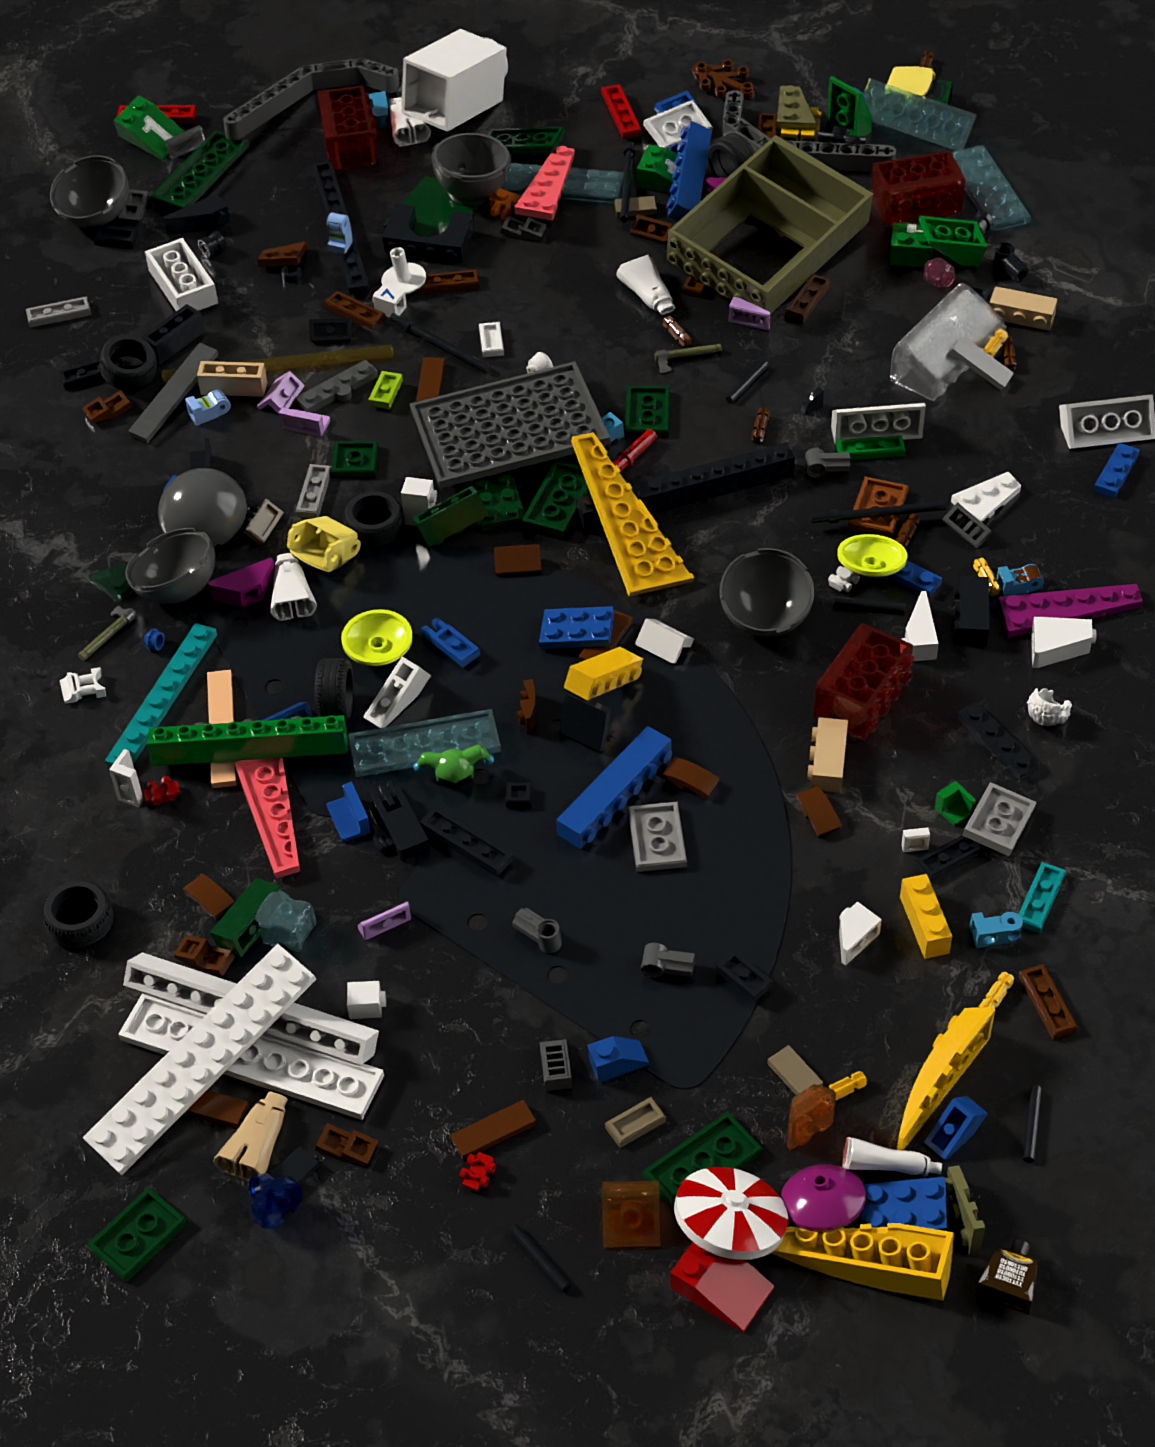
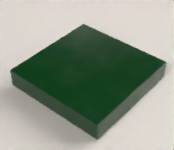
[331,441,379,478]

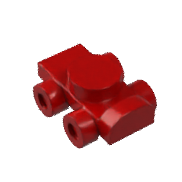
[143,776,181,805]
[459,1152,496,1192]

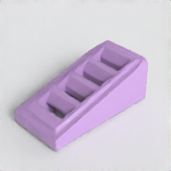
[729,297,770,331]

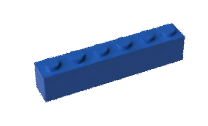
[667,121,712,221]
[556,726,672,849]

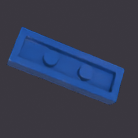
[1094,443,1140,498]

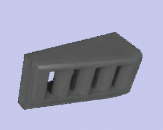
[942,502,992,549]
[539,1039,572,1091]

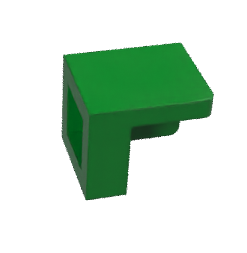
[935,781,976,826]

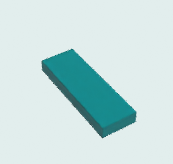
[1018,862,1066,933]

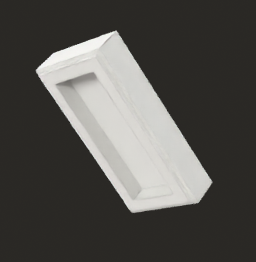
[479,322,504,358]

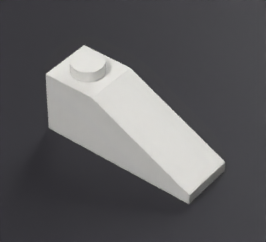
[901,591,938,662]
[363,657,431,729]

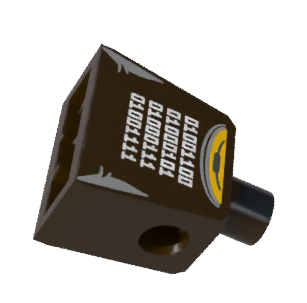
[975,1239,1038,1315]

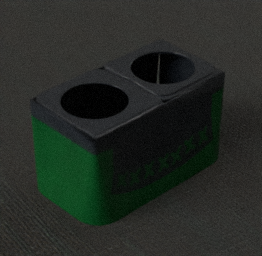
[925,80,953,120]

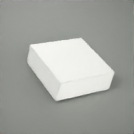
[901,827,930,852]

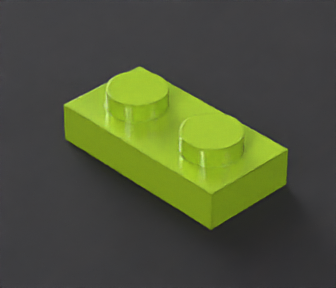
[368,371,403,409]

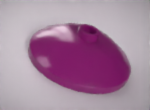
[781,1164,866,1232]

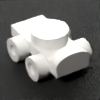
[828,566,860,592]

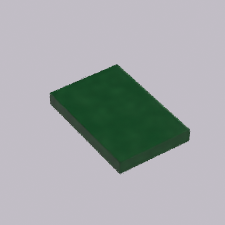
[625,386,670,437]
[86,1187,188,1283]

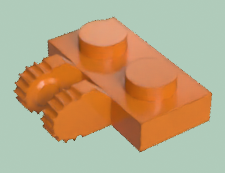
[489,188,522,220]

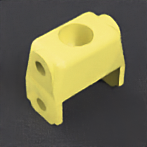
[883,66,935,116]
[287,516,361,572]

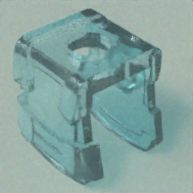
[255,890,317,952]

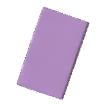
[358,902,411,940]

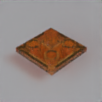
[787,1084,836,1150]

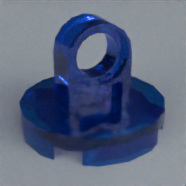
[248,1173,303,1229]

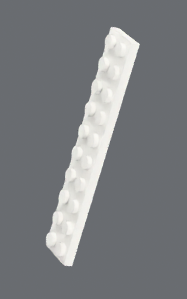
[83,944,316,1176]
[118,992,384,1120]

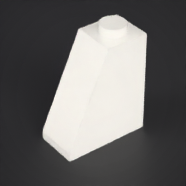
[1031,617,1096,668]

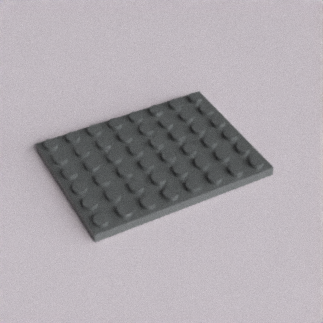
[410,361,611,489]

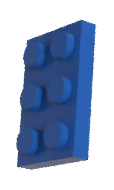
[539,606,615,649]
[861,1177,949,1232]

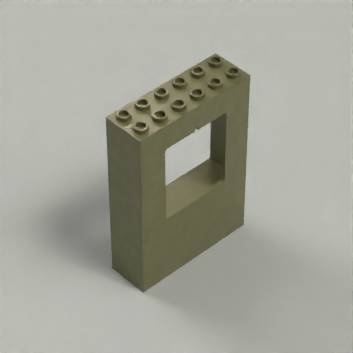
[666,135,873,321]

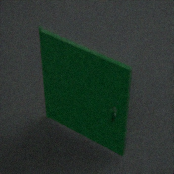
[383,175,479,237]

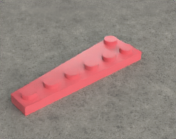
[515,146,574,220]
[234,758,300,879]

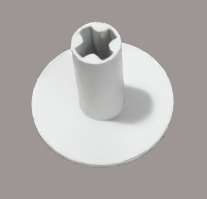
[381,248,426,294]

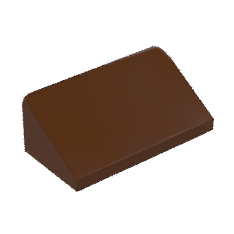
[630,214,674,244]
[494,544,541,575]

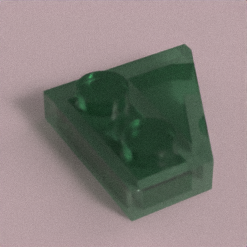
[88,562,134,602]

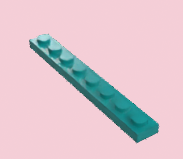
[105,623,217,768]

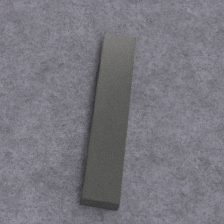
[128,343,218,444]

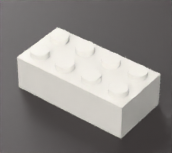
[145,238,218,311]

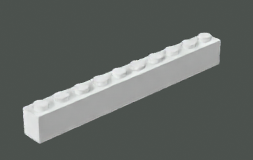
[123,953,379,1065]

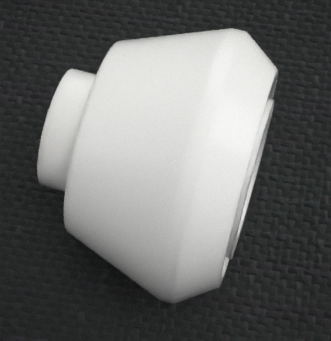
[526,352,553,373]

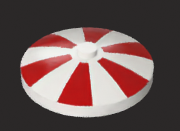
[674,1167,788,1260]

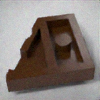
[257,241,308,267]

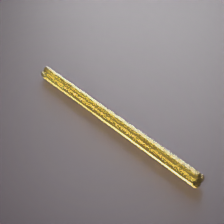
[162,345,394,383]

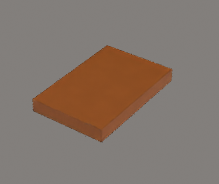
[848,477,909,538]

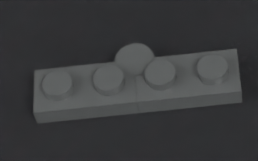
[295,360,378,413]

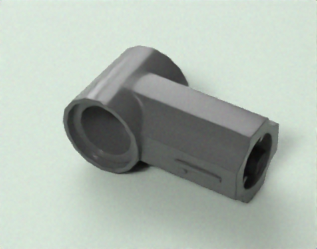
[805,448,850,478]
[512,908,562,953]
[641,943,695,978]

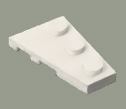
[951,472,1021,528]

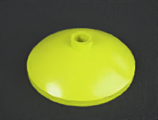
[837,534,907,578]
[341,609,413,666]

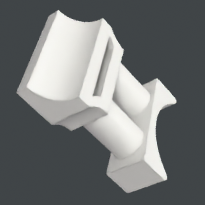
[60,667,106,704]

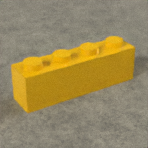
[564,647,643,700]

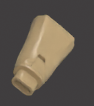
[213,1092,288,1184]

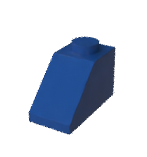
[587,1036,649,1083]
[924,1096,988,1160]

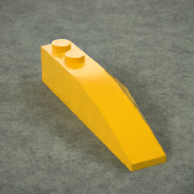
[897,1007,995,1151]
[772,1223,954,1300]

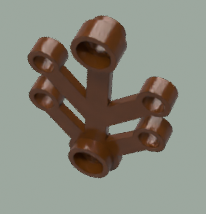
[692,59,755,100]

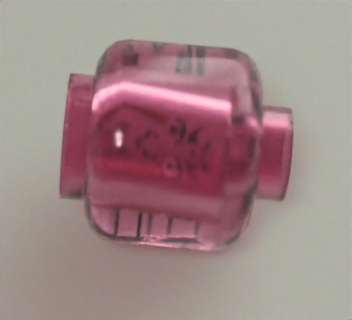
[924,258,955,289]

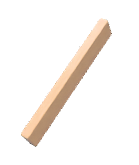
[207,670,237,789]

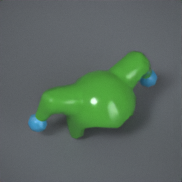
[413,744,494,783]

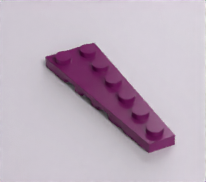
[998,584,1143,637]

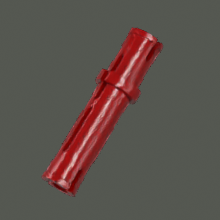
[612,429,657,473]

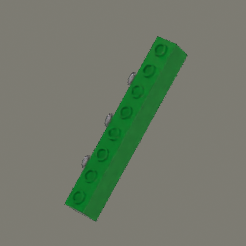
[147,715,348,766]

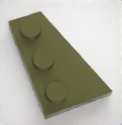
[777,85,816,130]
[946,1165,985,1256]

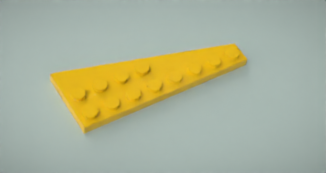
[571,432,694,596]

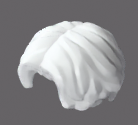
[1027,688,1072,726]

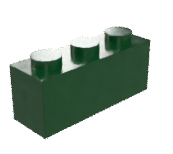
[412,486,489,547]
[210,878,287,957]

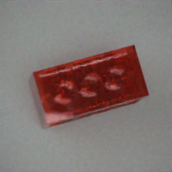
[317,85,379,170]
[871,150,966,225]
[813,623,914,740]

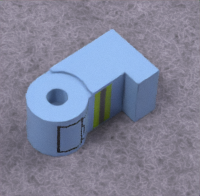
[327,212,353,254]
[185,390,231,426]

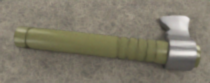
[654,344,721,374]
[78,606,136,661]

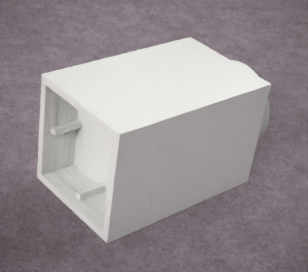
[401,29,508,132]

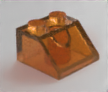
[602,1181,660,1247]

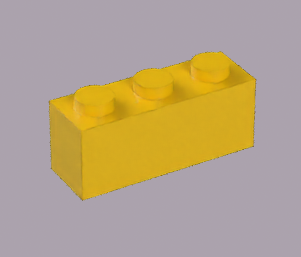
[900,874,952,959]

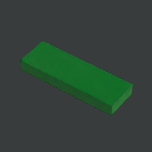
[836,435,905,460]

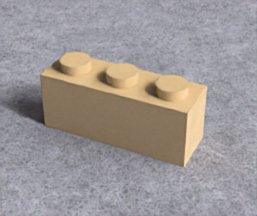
[987,286,1058,331]
[197,361,267,397]
[807,717,848,793]

